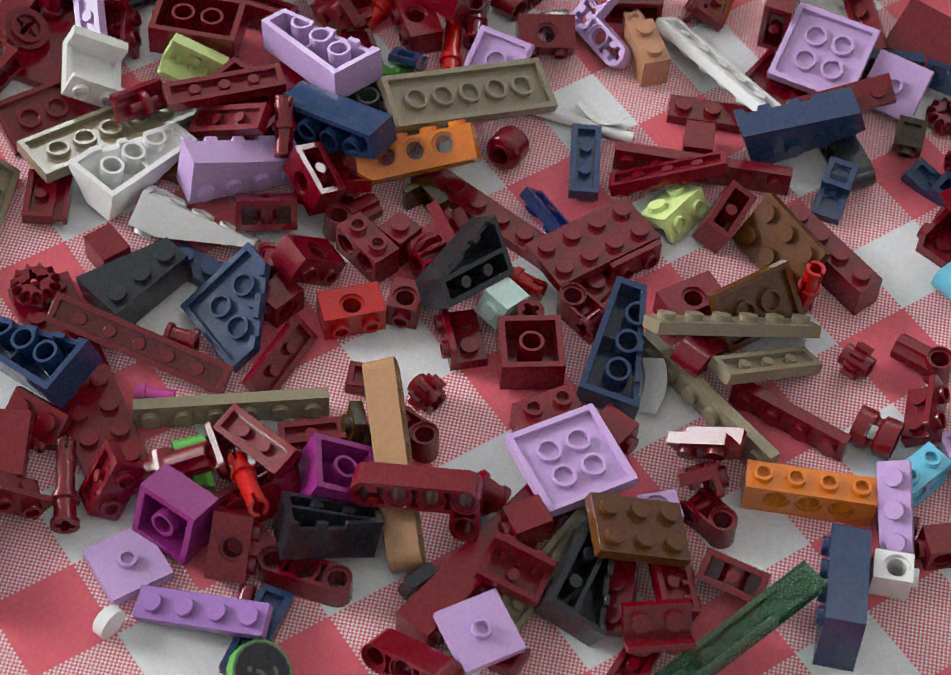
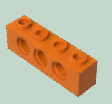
[355,119,482,185]
[740,459,878,527]

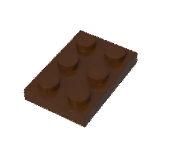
[732,192,832,286]
[706,259,805,353]
[585,492,691,568]

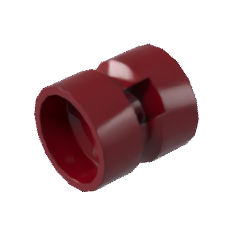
[849,405,905,461]

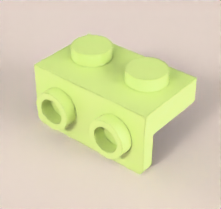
[157,33,229,81]
[640,184,709,244]

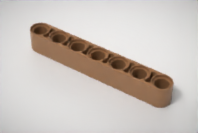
[362,356,427,574]

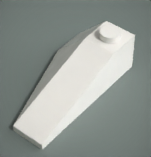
[68,122,197,221]
[128,185,259,247]

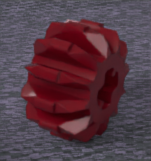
[406,231,447,278]

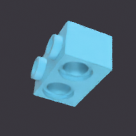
[906,442,951,509]

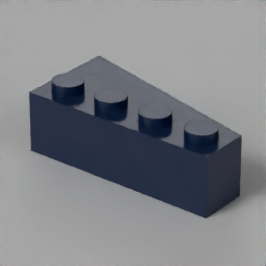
[285,81,397,159]
[733,87,866,164]
[576,275,647,420]
[0,317,103,409]
[812,523,872,672]

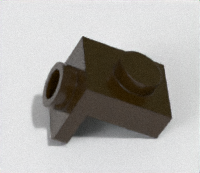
[891,114,929,159]
[403,176,450,214]
[341,401,372,446]

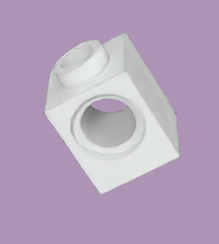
[868,548,920,600]

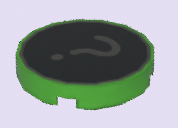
[226,639,293,675]

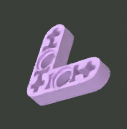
[572,0,632,69]

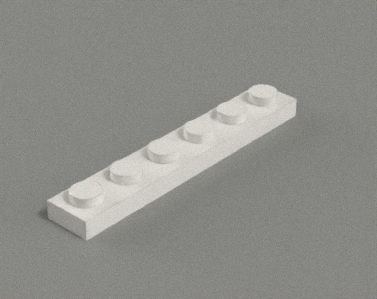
[655,17,781,111]

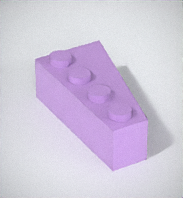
[261,8,382,97]
[177,135,297,204]

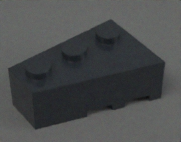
[415,215,515,310]
[75,237,194,324]
[272,491,385,560]
[533,518,615,647]

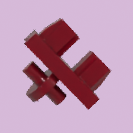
[109,78,167,125]

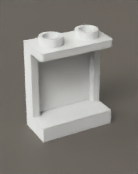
[61,24,128,108]

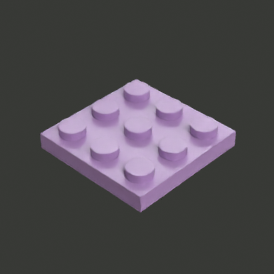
[767,1,881,94]
[504,403,638,518]

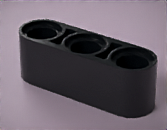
[818,135,876,191]

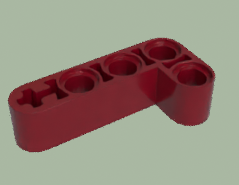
[348,461,484,541]

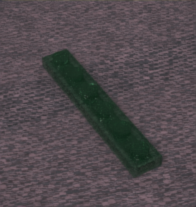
[654,560,828,675]

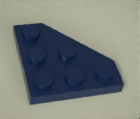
[180,242,271,373]

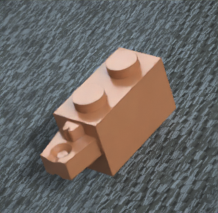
[623,10,671,87]

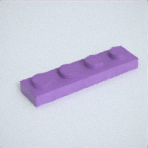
[132,585,273,640]

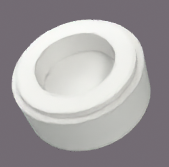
[93,604,126,640]

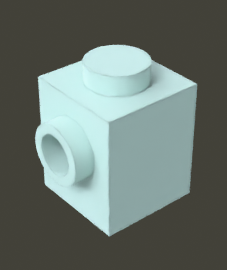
[474,277,530,330]

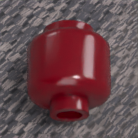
[486,126,530,170]

